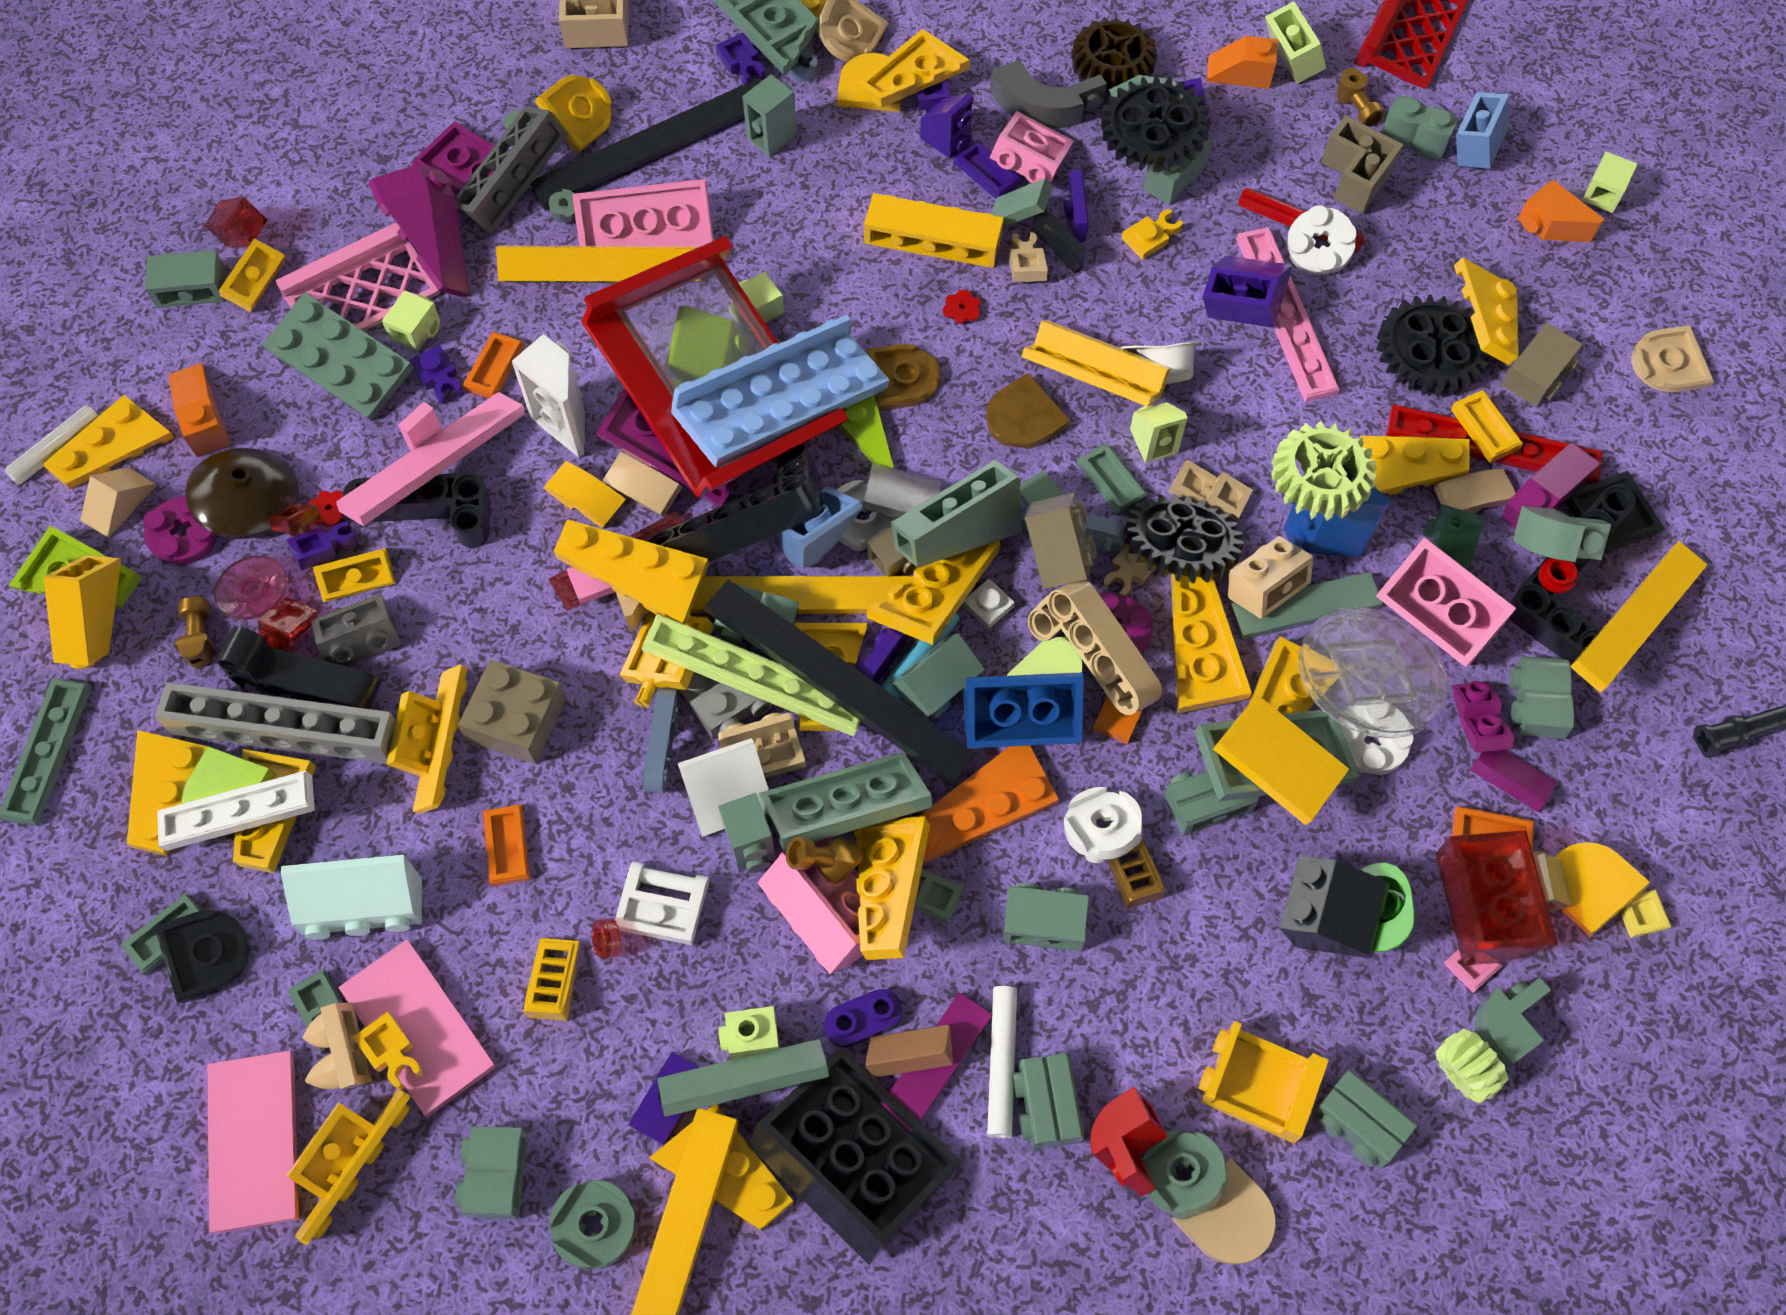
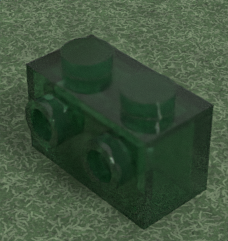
[1422,504,1485,571]

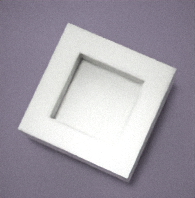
[963,579,1015,629]

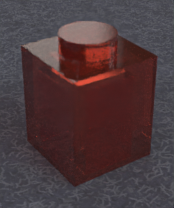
[204,197,268,248]

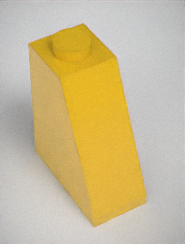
[43,555,121,669]

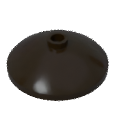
[185,448,299,539]

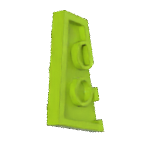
[8,525,143,608]

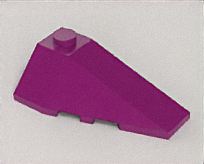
[369,164,470,297]

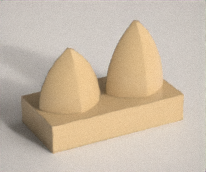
[303,1003,372,1089]

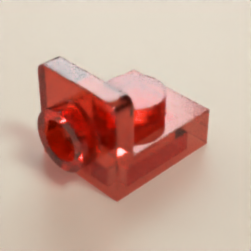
[258,597,317,653]

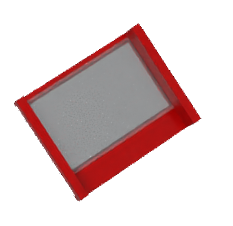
[581,235,849,499]

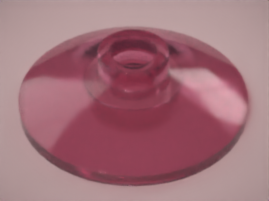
[214,555,288,620]

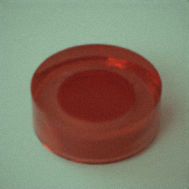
[591,918,622,960]

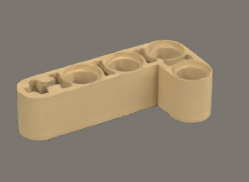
[1028,580,1162,715]

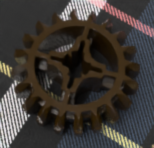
[1071,16,1157,92]

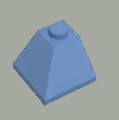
[775,486,863,569]

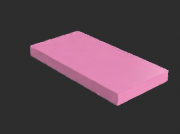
[572,179,714,246]
[338,939,496,1118]
[207,1051,299,1234]

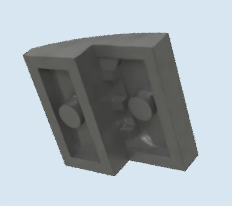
[863,463,941,518]

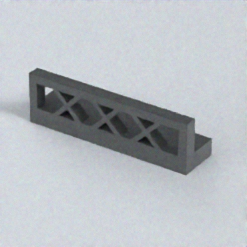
[455,106,568,235]

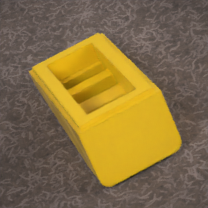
[523,938,580,1021]

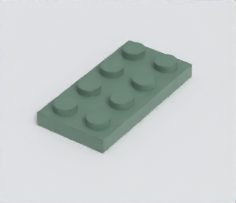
[262,292,414,421]
[1194,708,1360,802]
[759,752,932,851]

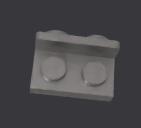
[311,593,401,666]

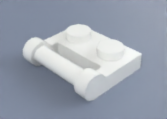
[613,861,710,945]

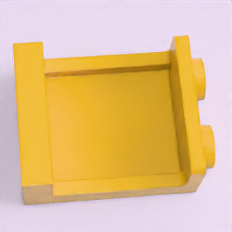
[1198,1020,1329,1144]

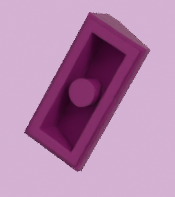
[1470,750,1557,812]

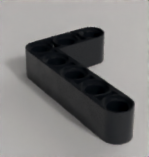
[646,445,823,562]
[1509,485,1636,665]

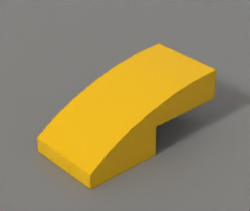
[543,461,626,528]

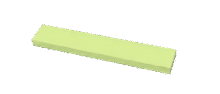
[642,614,860,737]

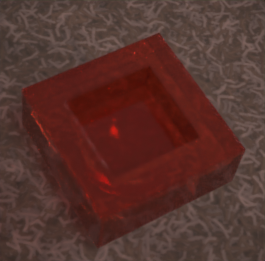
[267,503,322,536]

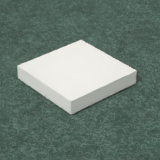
[678,738,769,837]

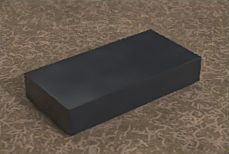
[1032,208,1086,274]

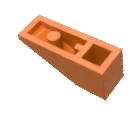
[168,362,231,457]

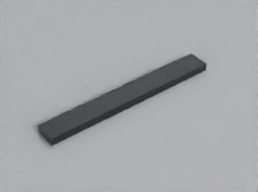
[530,78,760,211]
[704,579,975,785]

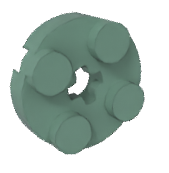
[1143,1130,1228,1220]
[550,1180,636,1270]

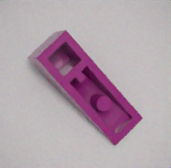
[1501,442,1601,530]

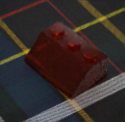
[1435,830,1558,966]

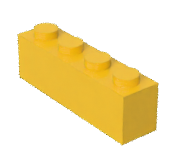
[864,193,1004,268]

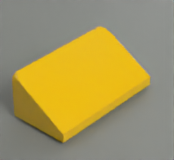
[313,547,395,602]

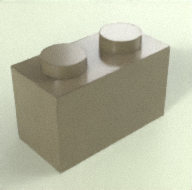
[1501,322,1583,407]

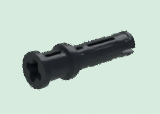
[1693,705,1786,758]

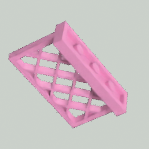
[275,222,440,331]

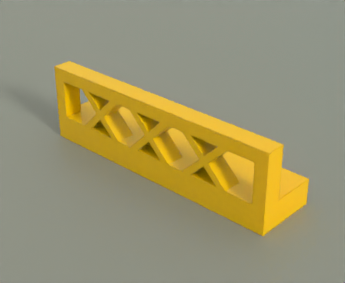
[1021,320,1171,407]

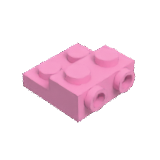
[990,111,1074,183]

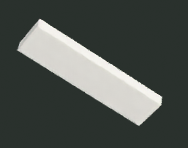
[158,771,315,851]

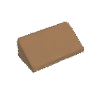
[866,1025,953,1078]

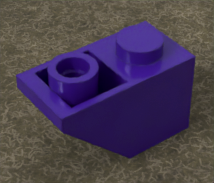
[920,93,973,159]

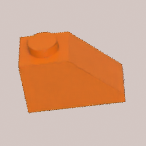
[1206,36,1278,89]
[1517,179,1605,242]

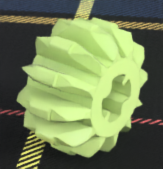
[1436,1028,1508,1103]

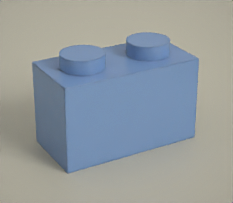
[1456,92,1510,169]

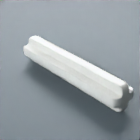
[5,405,99,485]

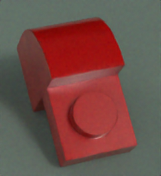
[1090,1087,1168,1197]

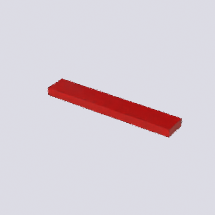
[1386,404,1603,484]

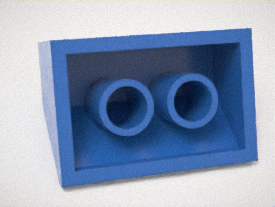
[1283,465,1391,557]
[964,672,1084,748]

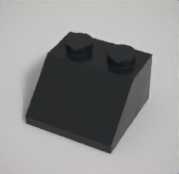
[1279,856,1390,958]

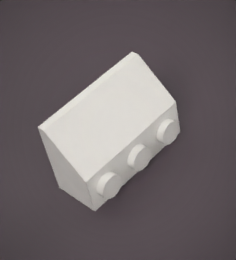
[512,334,585,458]

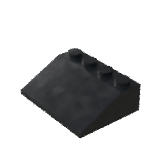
[747,1048,962,1265]

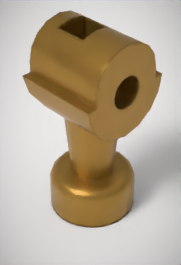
[1336,68,1386,127]
[174,596,216,669]
[786,837,863,883]

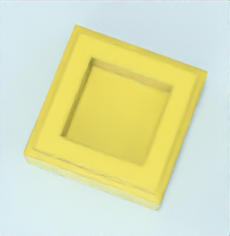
[1620,890,1671,938]

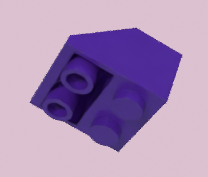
[1202,256,1292,328]

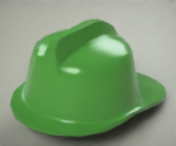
[1361,863,1415,952]

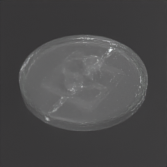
[1298,607,1448,738]

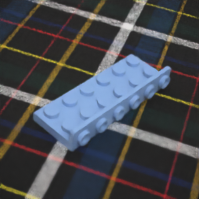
[671,315,889,468]

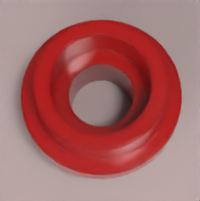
[1538,558,1578,594]

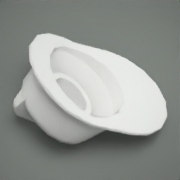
[1119,341,1203,384]

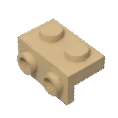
[718,712,806,779]

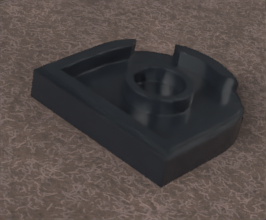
[154,910,250,1004]

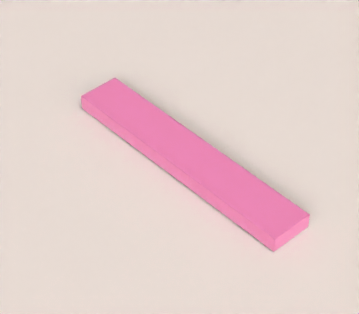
[1236,227,1340,402]
[336,392,525,526]

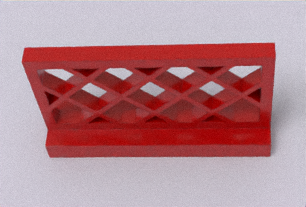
[1353,0,1468,89]

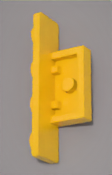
[386,664,467,814]
[286,1090,411,1245]

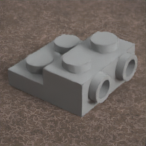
[678,642,773,740]

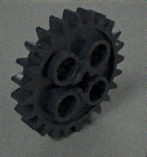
[1101,76,1211,172]
[1376,294,1491,397]
[1124,494,1244,583]

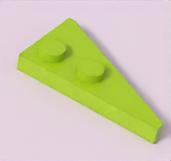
[838,395,894,469]

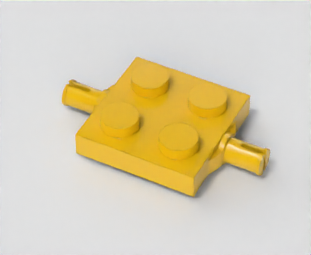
[620,597,714,708]

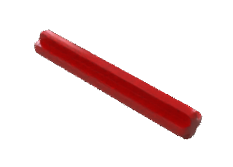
[1238,188,1365,253]

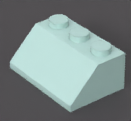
[281,855,422,940]

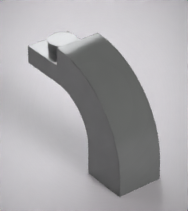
[990,60,1107,128]

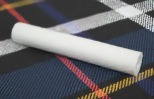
[987,986,1017,1138]

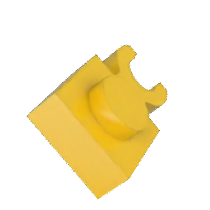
[1122,209,1183,260]
[353,1012,423,1091]

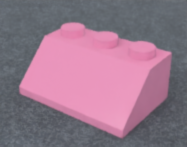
[1376,537,1516,667]
[758,838,863,974]

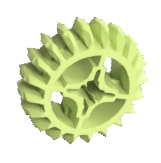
[1271,421,1377,521]

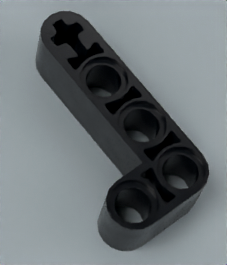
[343,473,491,548]
[217,626,381,709]

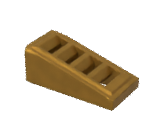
[1107,839,1166,910]

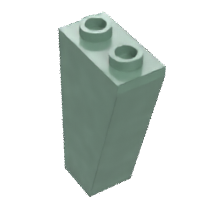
[891,460,1023,568]

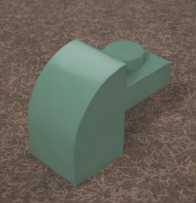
[1513,506,1611,562]
[1475,977,1551,1070]

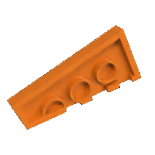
[918,745,1059,864]

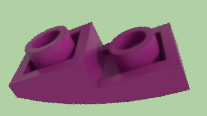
[1452,681,1514,752]

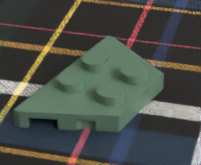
[713,0,818,75]

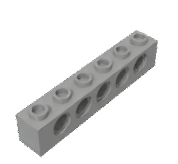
[155,682,396,764]

